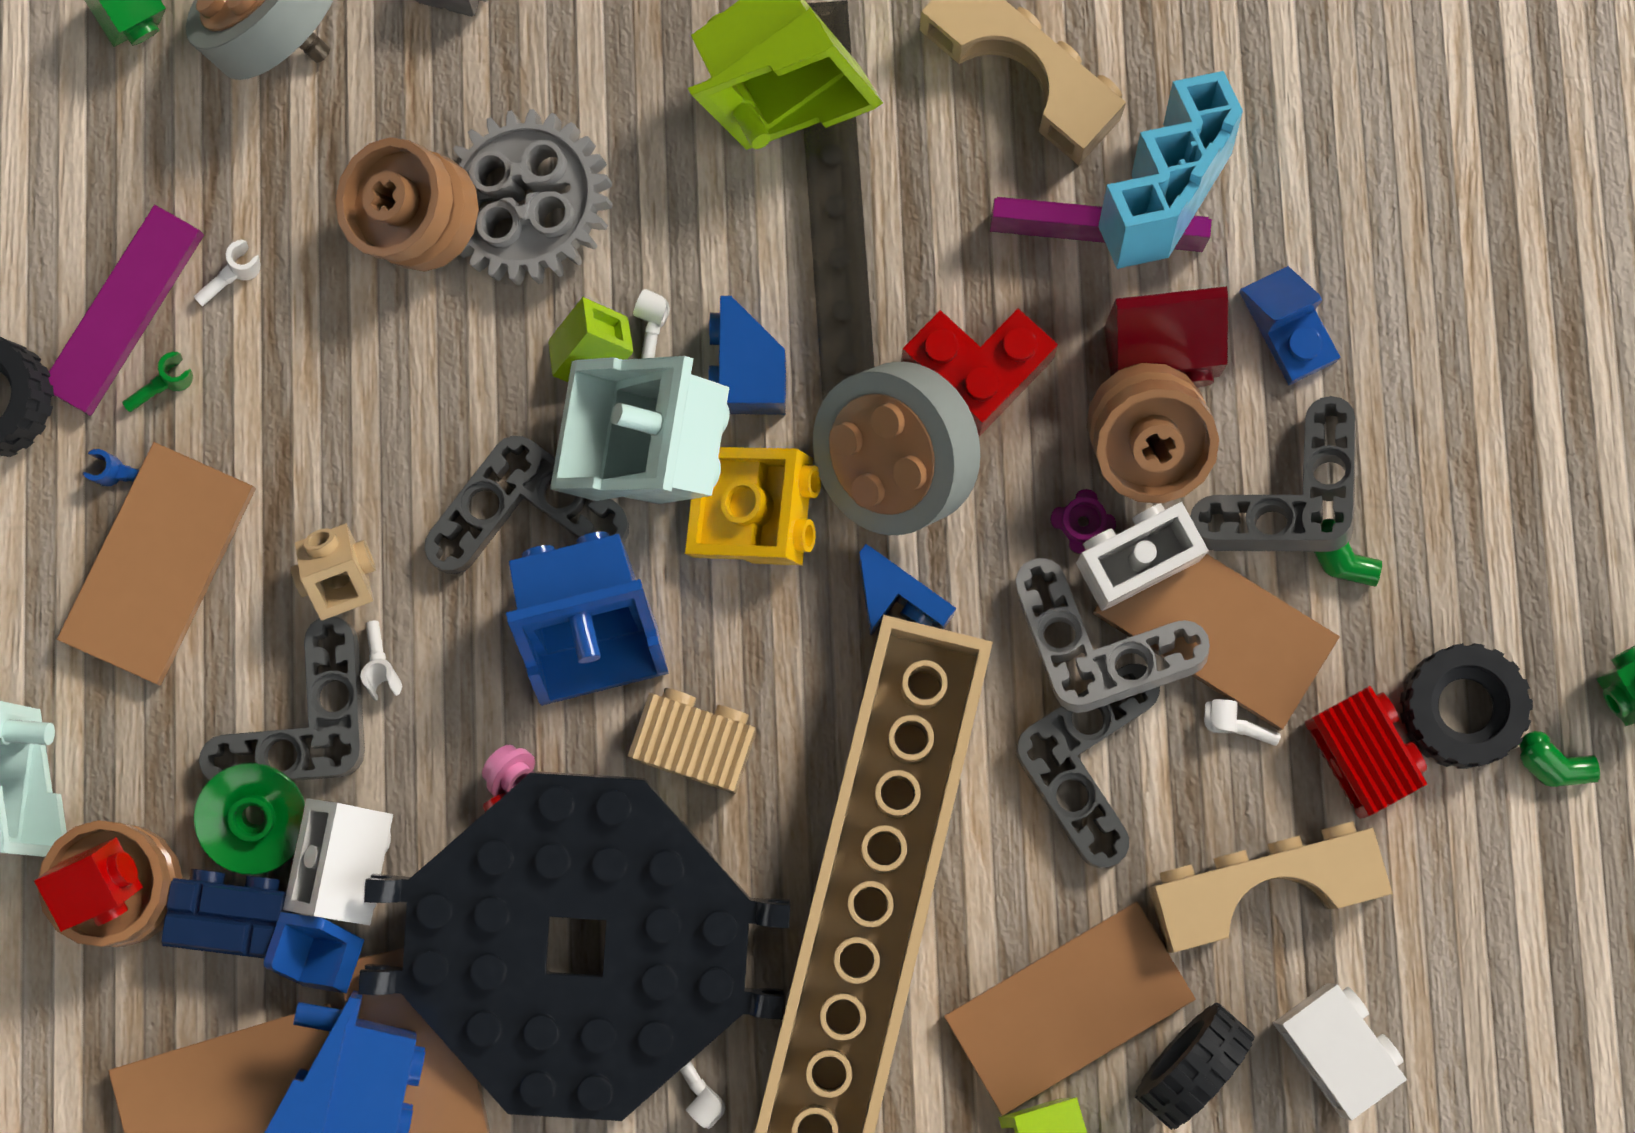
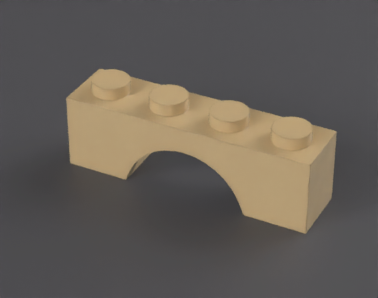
[920,0,1126,166]
[1148,821,1393,953]

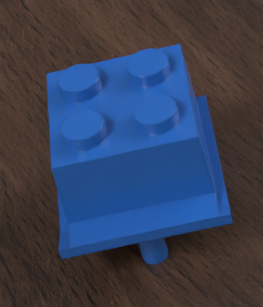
[506,531,669,706]
[264,990,426,1133]

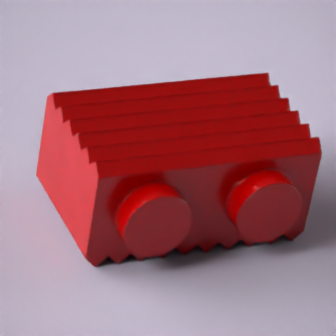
[1304,686,1427,819]

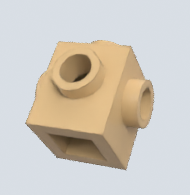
[290,523,376,621]

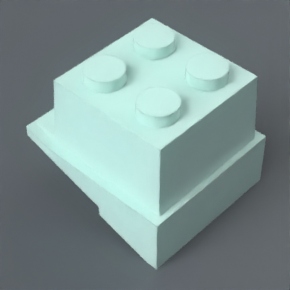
[550,356,730,504]
[0,701,67,857]

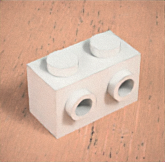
[1076,501,1209,611]
[283,798,393,926]
[1273,984,1407,1120]

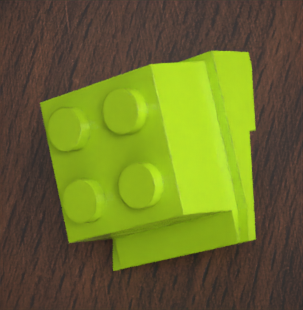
[688,0,883,150]

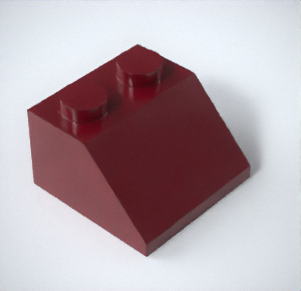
[1104,286,1228,388]

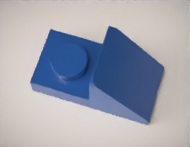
[1239,266,1341,385]
[859,544,956,636]

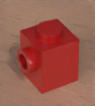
[34,837,143,932]

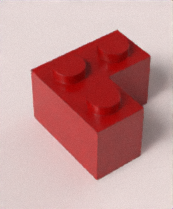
[901,308,1058,436]

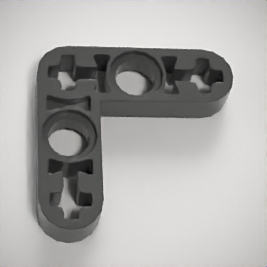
[1190,396,1356,552]
[424,436,629,574]
[199,616,365,781]
[1016,664,1160,868]

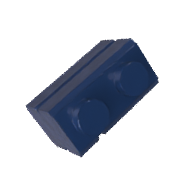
[161,869,292,959]

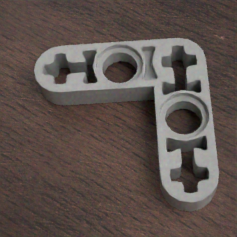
[1016,558,1210,713]

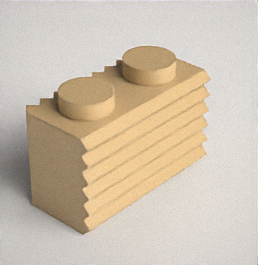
[628,688,757,794]

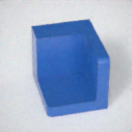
[263,912,364,994]

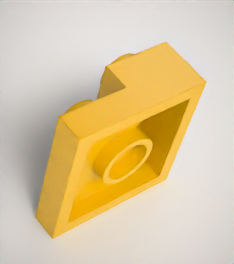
[685,447,821,566]

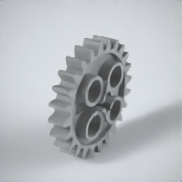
[453,109,613,285]

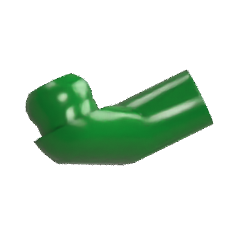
[1314,518,1382,587]
[1519,731,1600,787]

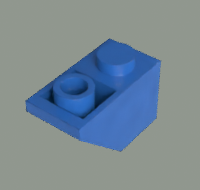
[708,296,786,415]

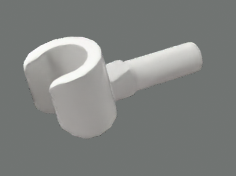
[194,240,261,306]
[633,289,670,358]
[360,620,402,701]
[1204,699,1281,746]
[680,1061,725,1129]

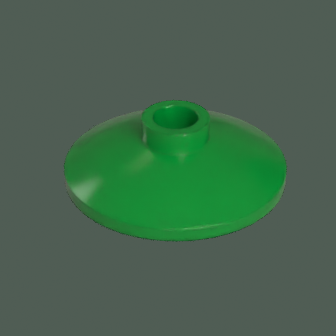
[194,763,305,875]

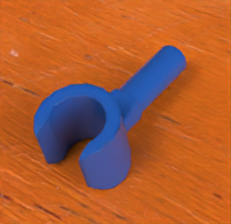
[83,449,139,486]

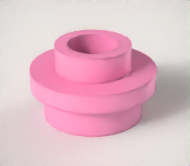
[482,745,535,797]

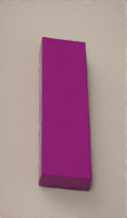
[990,197,1212,252]
[49,204,204,416]

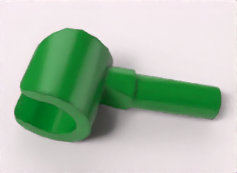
[122,352,193,412]

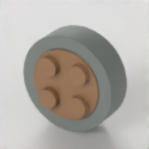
[186,0,333,80]
[813,362,980,536]

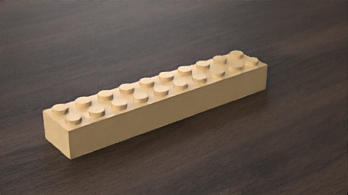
[755,615,993,1133]

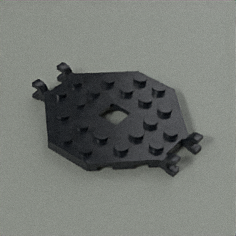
[358,771,790,1121]

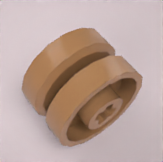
[335,137,479,272]
[1086,363,1220,503]
[37,820,183,947]

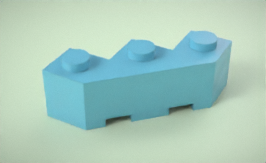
[1098,71,1243,269]

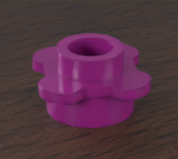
[1050,489,1116,554]

